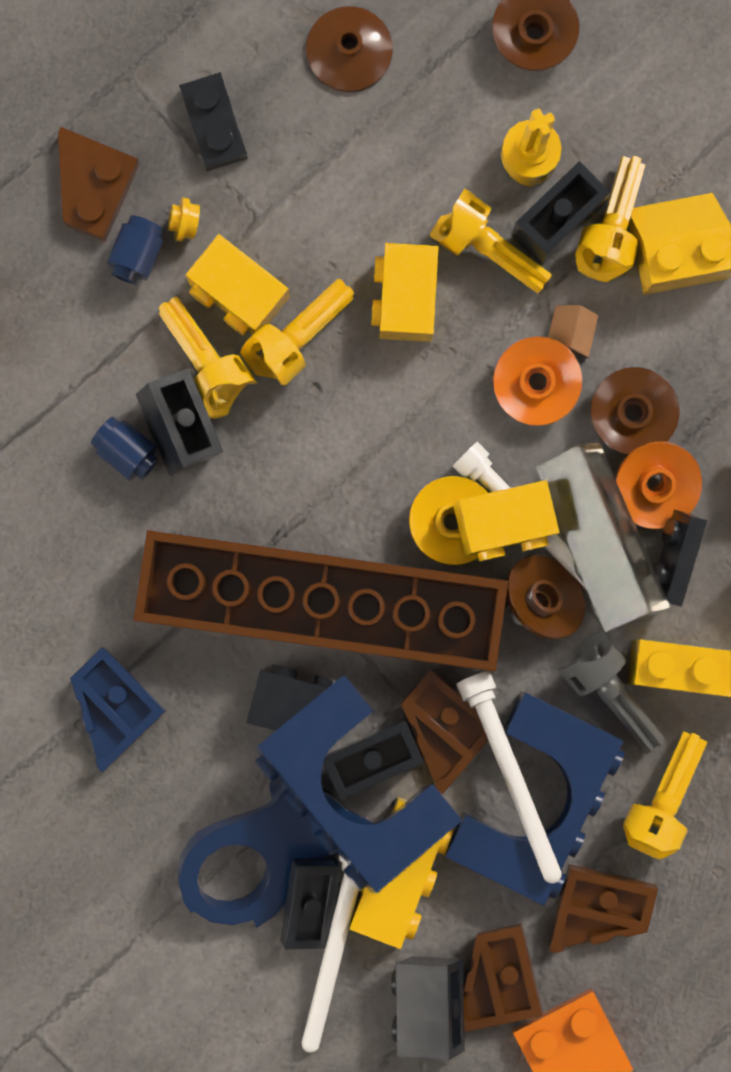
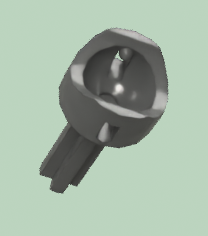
[558,631,665,754]

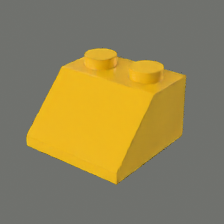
[629,193,731,295]

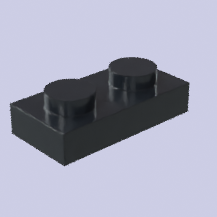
[179,72,248,171]
[650,509,708,607]
[280,858,341,950]

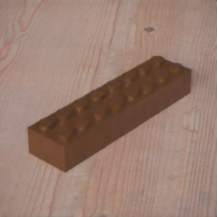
[133,530,508,672]

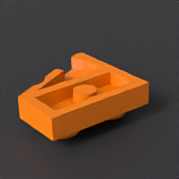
[512,988,633,1072]

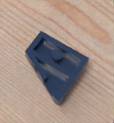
[70,647,166,772]

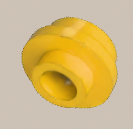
[167,197,200,242]

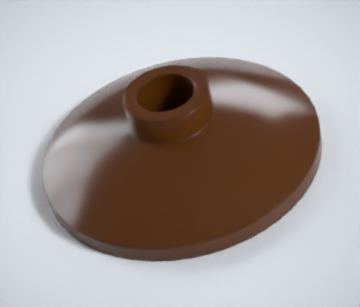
[492,0,580,71]
[306,6,393,92]
[590,367,680,455]
[506,555,585,640]

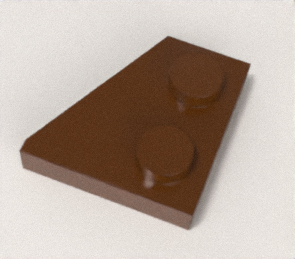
[548,864,658,953]

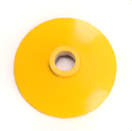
[409,476,488,565]

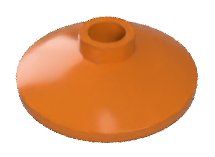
[493,336,582,426]
[614,441,702,529]

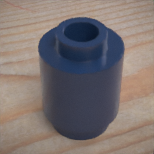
[107,215,163,285]
[91,416,159,481]

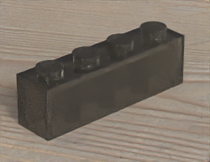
[536,443,670,633]

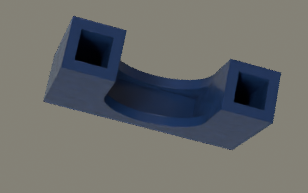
[254,675,462,893]
[445,692,625,906]

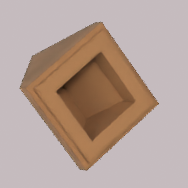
[548,305,598,359]

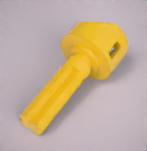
[501,108,562,187]
[575,156,645,282]
[429,188,552,293]
[240,278,354,385]
[158,297,258,419]
[623,731,708,860]

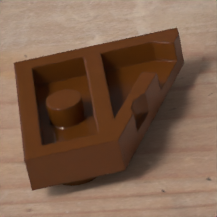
[58,127,140,242]
[401,670,488,794]
[464,923,543,1032]

